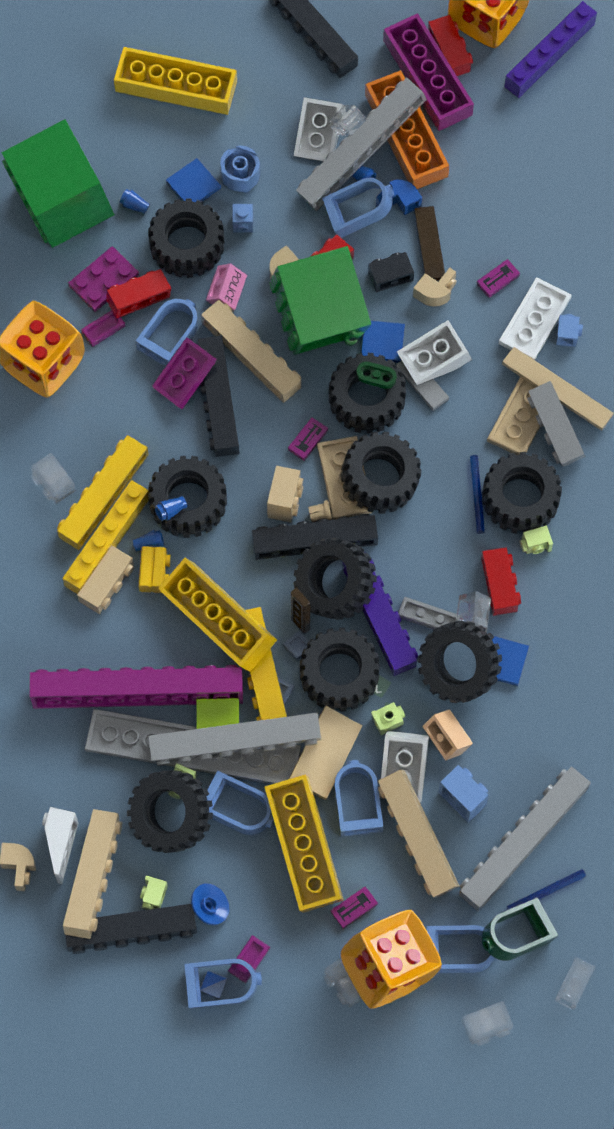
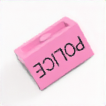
[206,263,247,310]

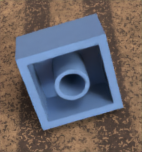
[438,765,489,823]

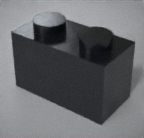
[368,252,414,293]

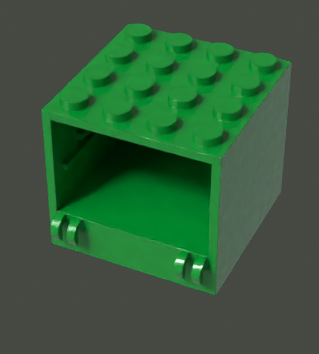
[1,119,115,248]
[269,246,371,355]

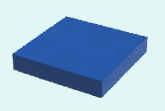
[166,158,221,202]
[362,321,405,363]
[492,636,529,686]

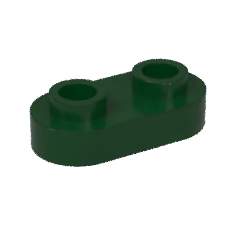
[356,362,397,389]

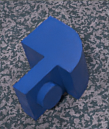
[376,180,422,215]

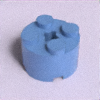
[220,146,260,193]

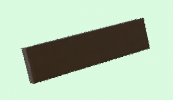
[414,206,445,281]
[291,587,310,634]

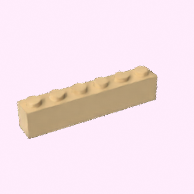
[201,300,301,403]
[378,769,459,898]
[63,809,122,939]

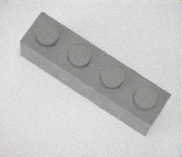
[527,381,586,467]

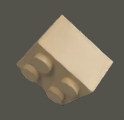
[267,466,304,523]

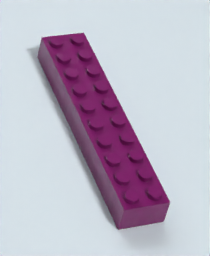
[30,665,243,709]

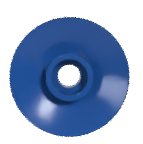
[191,883,229,925]

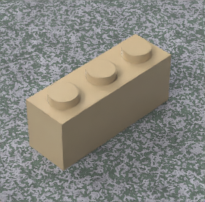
[77,545,134,614]

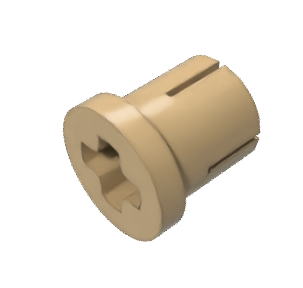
[308,500,333,523]

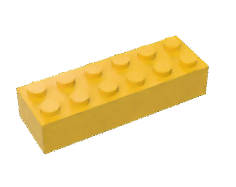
[114,47,237,115]
[158,558,277,672]
[265,774,344,913]

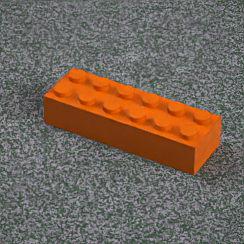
[365,70,449,189]

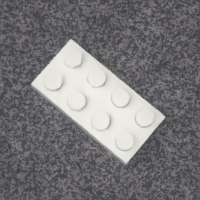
[499,277,572,360]

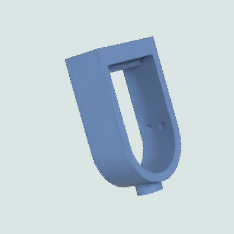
[322,178,394,238]
[136,299,198,367]
[335,760,383,837]
[206,770,274,835]
[426,925,494,973]
[185,959,262,1009]

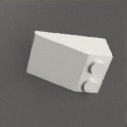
[294,98,345,161]
[397,320,472,385]
[379,731,429,802]
[42,807,79,884]

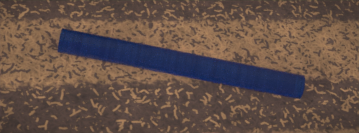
[470,455,485,534]
[506,869,586,910]

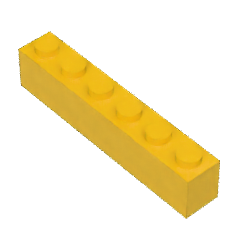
[57,435,149,550]
[62,480,149,594]
[245,607,287,721]

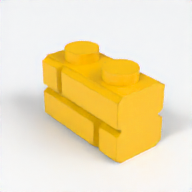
[139,546,171,593]

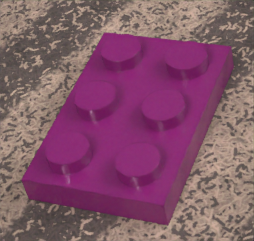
[68,246,139,312]
[152,337,217,409]

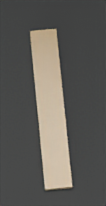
[502,347,614,431]

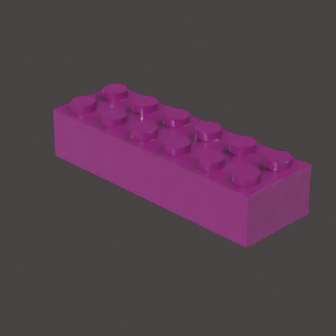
[383,13,474,131]

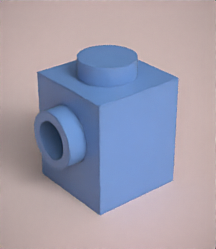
[233,204,253,233]
[556,314,583,347]

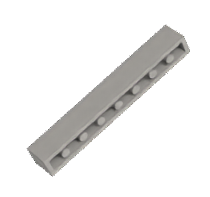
[296,77,427,212]
[148,713,321,766]
[459,766,591,912]

